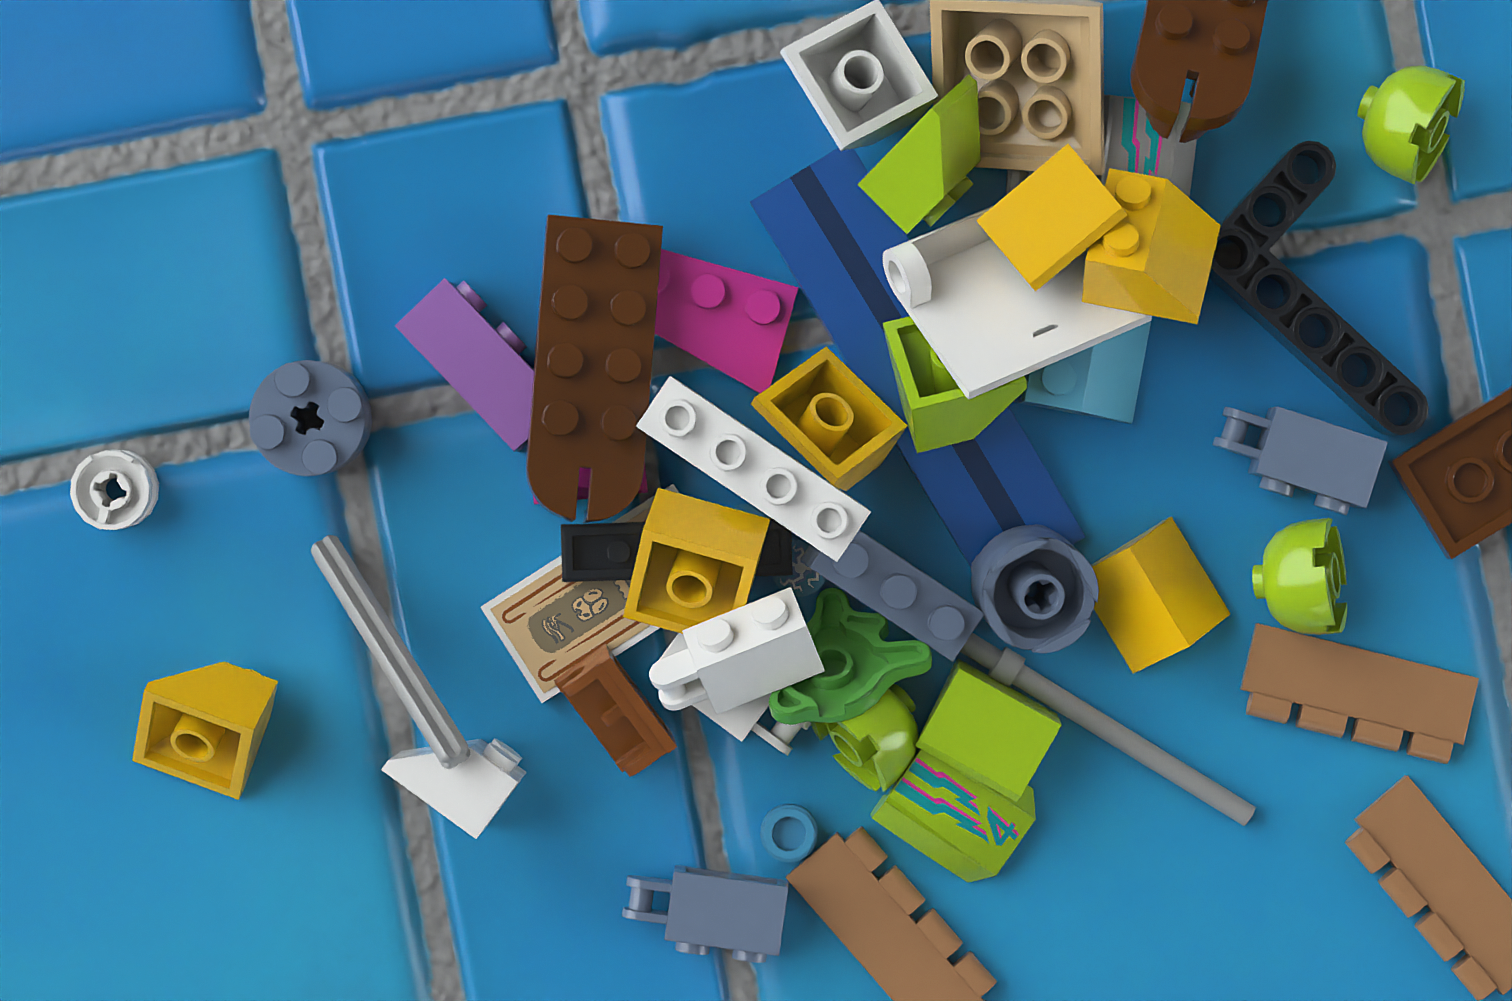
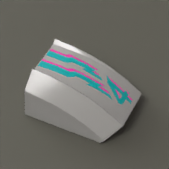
[1095,95,1197,197]

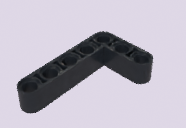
[1209,141,1429,436]

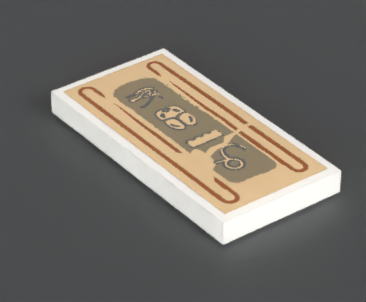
[480,484,680,703]

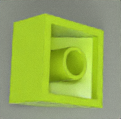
[857,74,981,234]

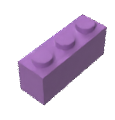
[395,278,534,452]

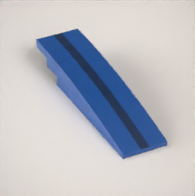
[750,147,1086,568]

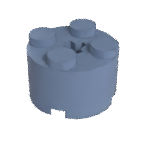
[249,360,373,476]
[971,524,1099,653]

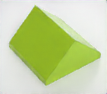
[915,659,1062,802]

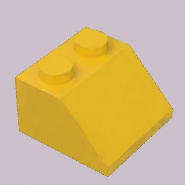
[1082,168,1220,324]
[751,346,908,491]
[623,488,770,634]

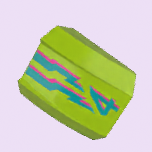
[870,748,1036,883]

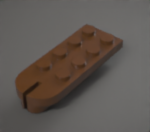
[1131,0,1268,143]
[526,214,663,523]
[1387,386,1512,559]

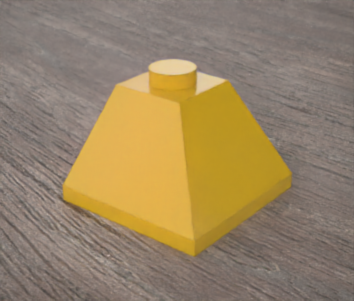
[132,661,278,800]

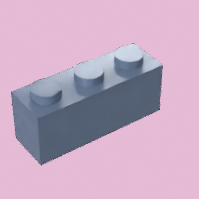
[801,530,984,662]

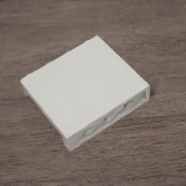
[636,376,871,562]

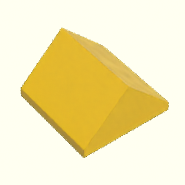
[976,144,1128,292]
[1091,516,1231,673]

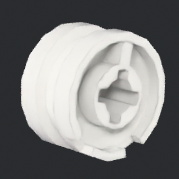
[70,449,159,530]

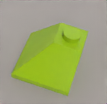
[883,316,1027,453]

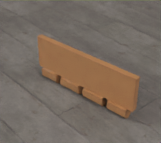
[1240,623,1479,764]
[1345,775,1512,1001]
[785,826,997,1001]

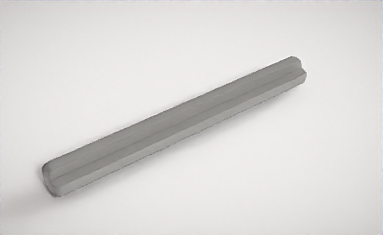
[311,535,470,769]

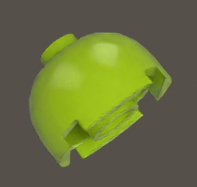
[1357,65,1465,185]
[1252,518,1347,635]
[811,684,918,792]

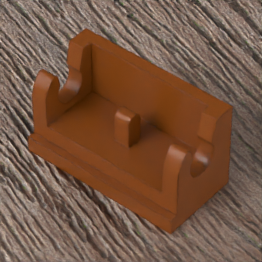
[554,644,677,777]

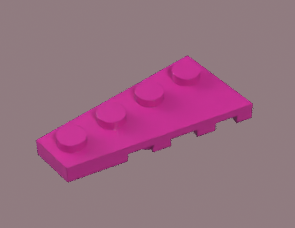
[655,249,798,394]

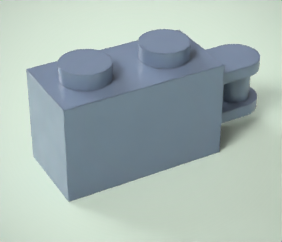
[1212,406,1388,516]
[622,865,788,963]

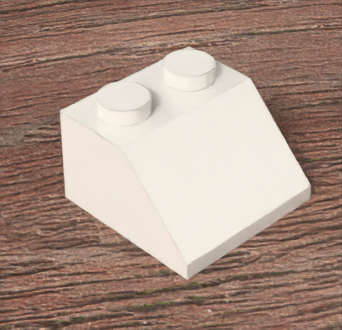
[780,0,938,151]
[381,738,527,839]

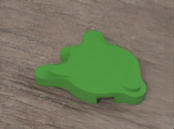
[769,588,932,725]

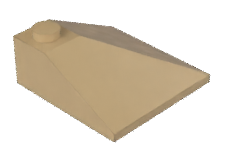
[930,0,1105,176]

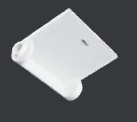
[883,206,1152,400]

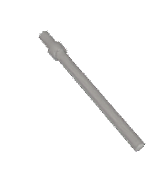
[960,633,1256,826]

